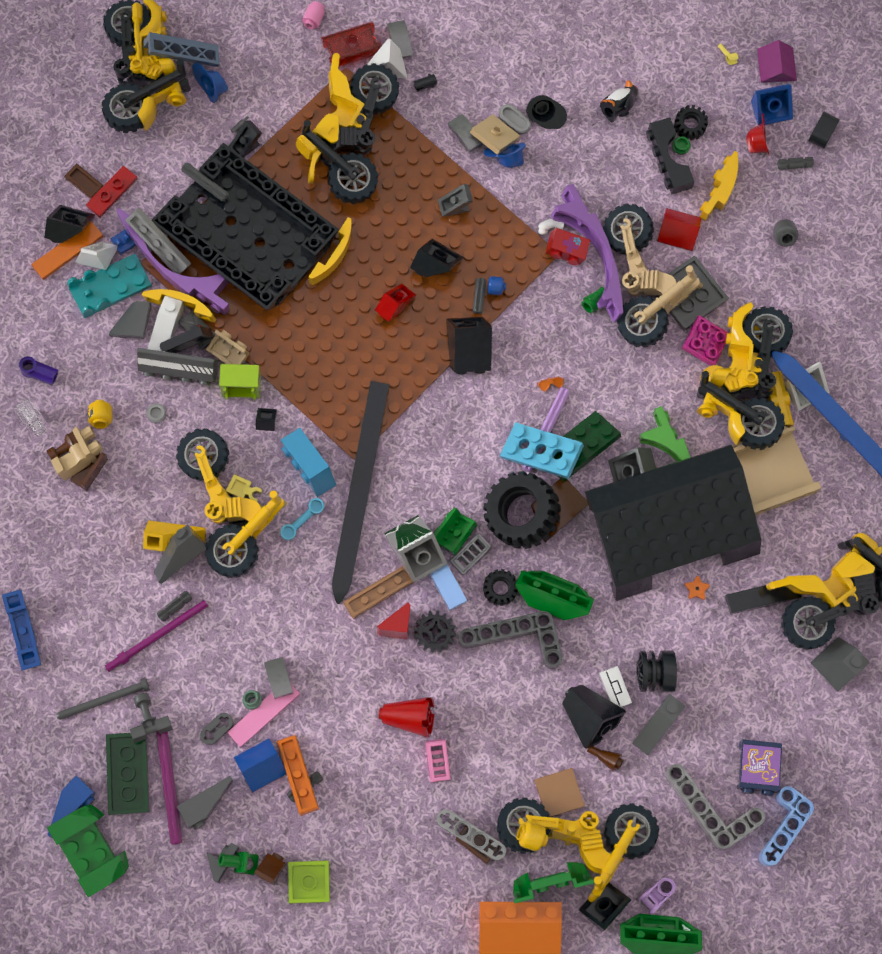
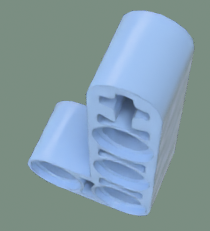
[759,786,814,867]

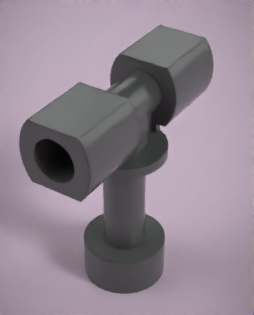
[130,693,173,743]

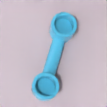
[280,498,324,540]

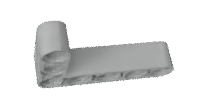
[665,764,765,850]

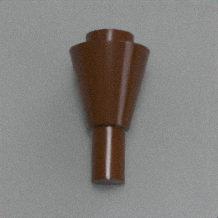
[587,746,624,772]

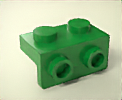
[434,507,477,555]

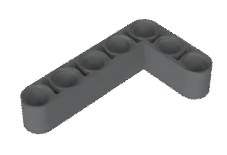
[458,611,562,669]

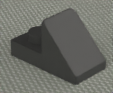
[438,184,473,217]
[207,843,239,883]

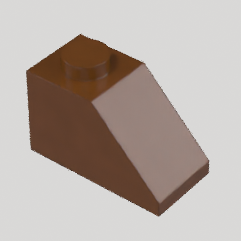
[254,852,286,885]

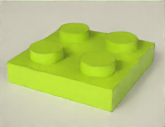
[288,861,330,904]

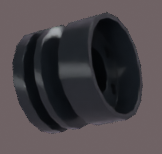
[636,650,677,692]

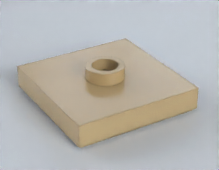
[470,114,520,155]

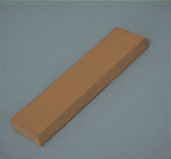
[343,566,413,619]

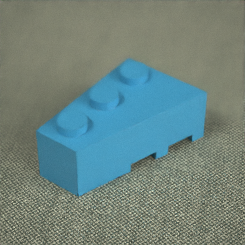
[281,428,336,497]

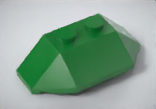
[515,570,594,620]
[620,914,703,954]

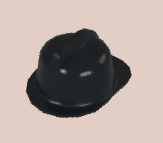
[526,95,567,129]

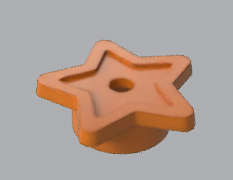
[685,576,710,600]

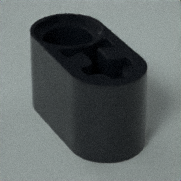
[808,112,840,149]

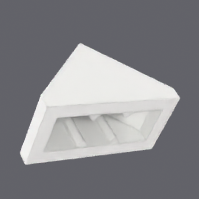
[368,38,407,79]
[75,242,118,270]

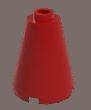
[379,697,435,737]

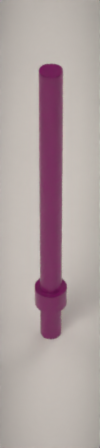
[105,600,208,672]

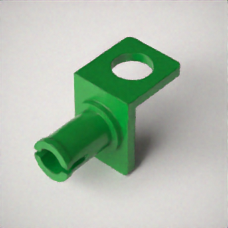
[218,852,259,875]

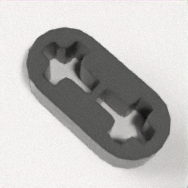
[200,713,233,745]

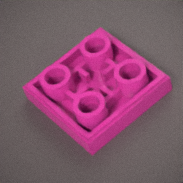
[681,315,728,366]

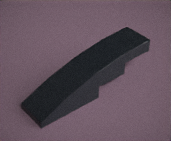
[725,585,802,615]

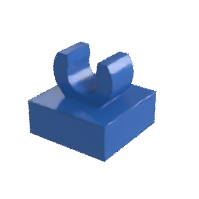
[110,230,136,255]

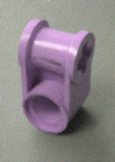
[637,878,676,914]

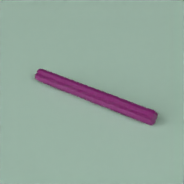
[156,731,182,845]

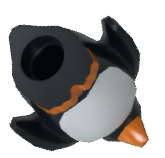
[600,80,638,123]

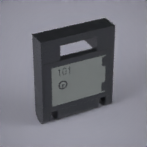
[160,325,214,353]

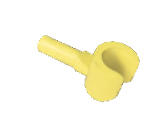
[718,43,738,65]

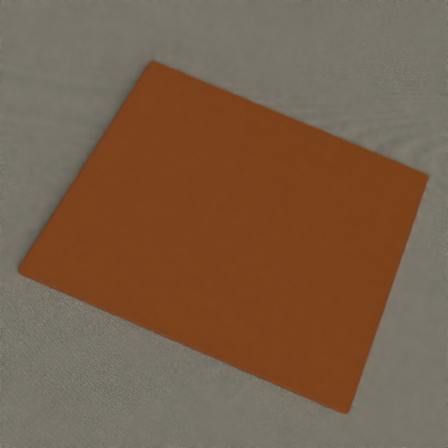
[141,68,555,460]

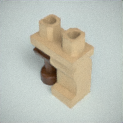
[47,426,103,481]

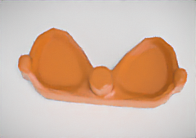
[537,376,564,391]

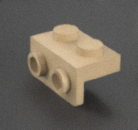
[206,329,250,364]

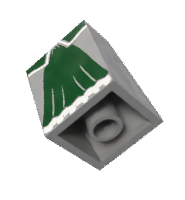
[384,515,447,583]

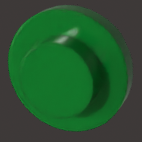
[672,137,691,155]

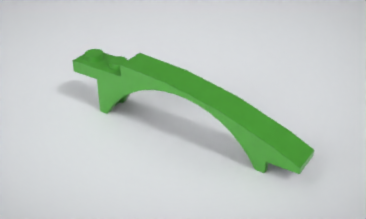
[639,406,690,462]

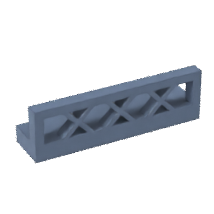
[143,32,220,67]

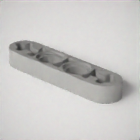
[436,809,506,861]

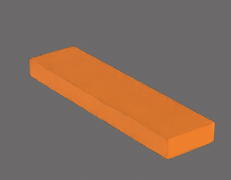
[31,221,103,280]
[277,735,319,816]

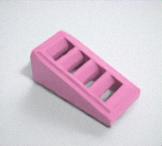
[425,739,451,782]

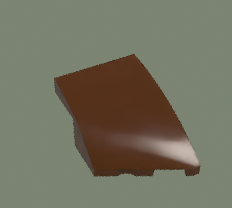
[531,479,588,543]

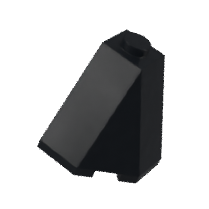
[562,685,626,749]

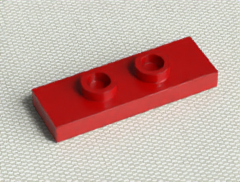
[86,166,138,218]

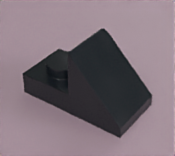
[229,120,262,158]

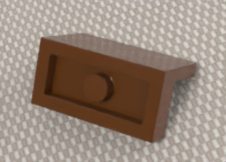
[70,452,108,491]

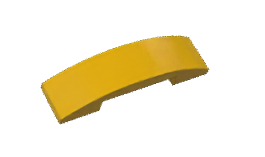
[309,217,352,285]
[142,289,216,323]

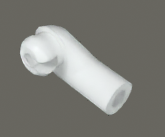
[538,219,564,235]

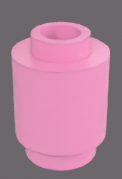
[302,1,325,30]

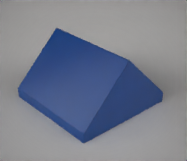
[751,84,793,125]
[234,739,287,793]

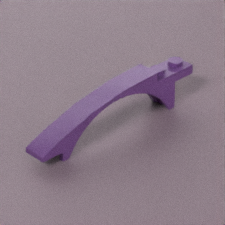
[551,184,623,323]
[116,208,230,315]

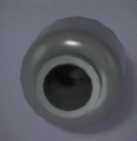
[773,219,799,247]

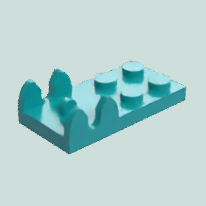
[67,253,152,318]

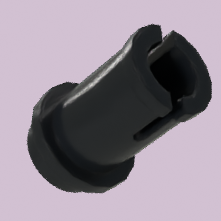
[413,73,437,92]

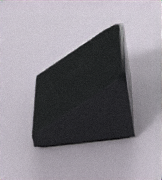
[256,408,277,431]

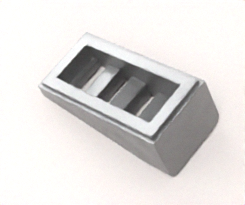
[450,533,492,575]

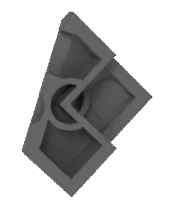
[109,301,151,339]

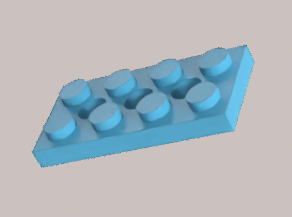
[500,422,584,479]

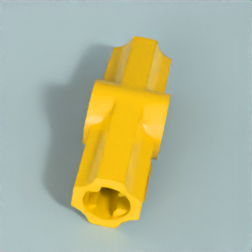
[767,371,794,428]

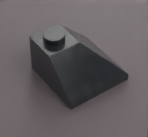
[44,205,95,243]
[410,239,463,277]

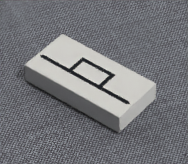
[599,666,632,707]

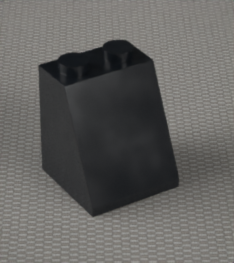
[446,317,492,375]

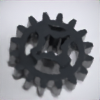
[414,611,456,654]

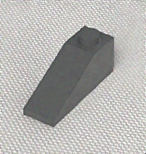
[154,524,206,584]
[632,694,685,755]
[177,776,233,830]

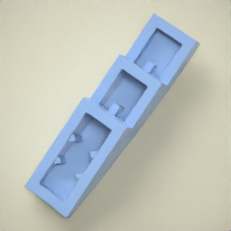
[429,565,467,611]

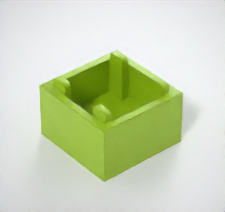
[219,364,261,400]

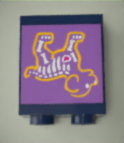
[737,739,782,796]

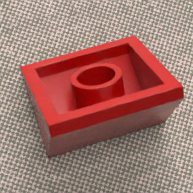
[657,208,701,251]
[377,602,411,639]

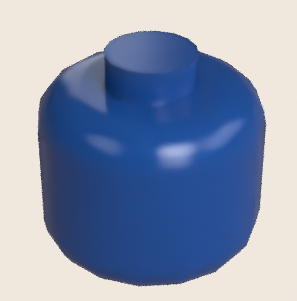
[488,276,506,295]

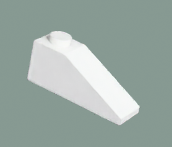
[148,296,185,352]

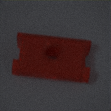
[321,21,382,67]

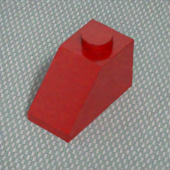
[375,284,416,322]

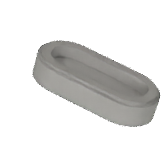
[499,104,531,134]

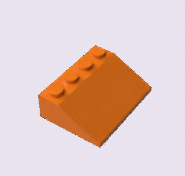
[479,902,562,954]

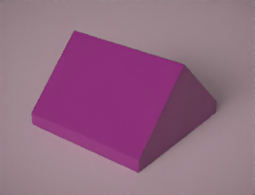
[757,40,797,83]

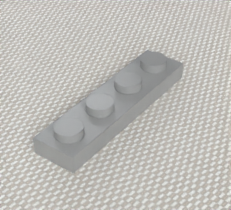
[125,208,191,274]

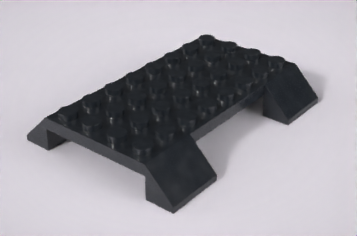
[585,445,762,601]

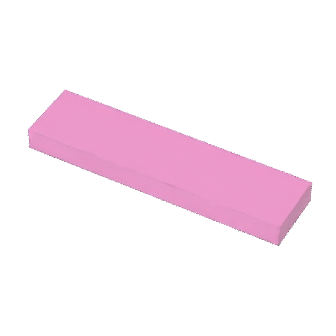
[227,684,300,748]

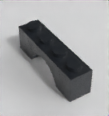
[646,117,695,195]

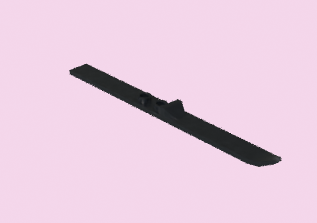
[332,381,389,604]

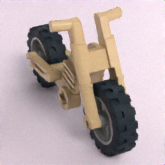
[603,204,703,348]

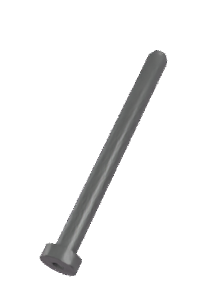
[56,677,150,720]

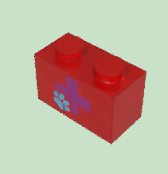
[545,227,590,265]

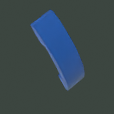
[2,589,41,671]

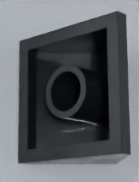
[579,883,631,932]

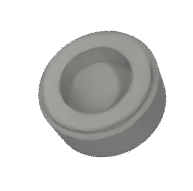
[146,404,166,423]

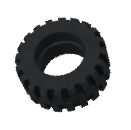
[483,471,561,549]

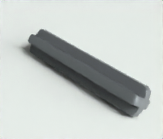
[181,163,229,201]

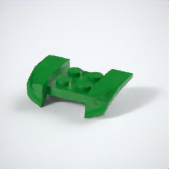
[46,805,129,897]
[513,862,594,904]

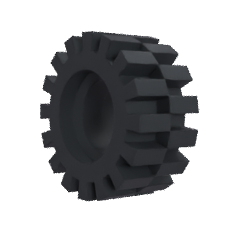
[674,105,708,141]
[483,569,518,606]

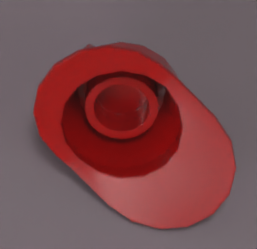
[746,113,770,156]

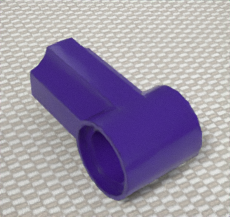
[19,356,59,386]

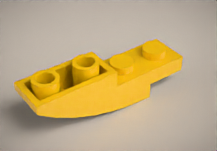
[700,151,738,221]

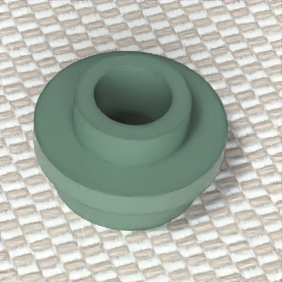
[242,690,262,710]

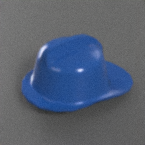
[192,63,228,103]
[483,143,526,168]

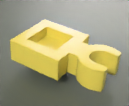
[226,474,262,502]

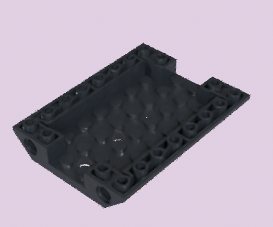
[151,143,339,311]

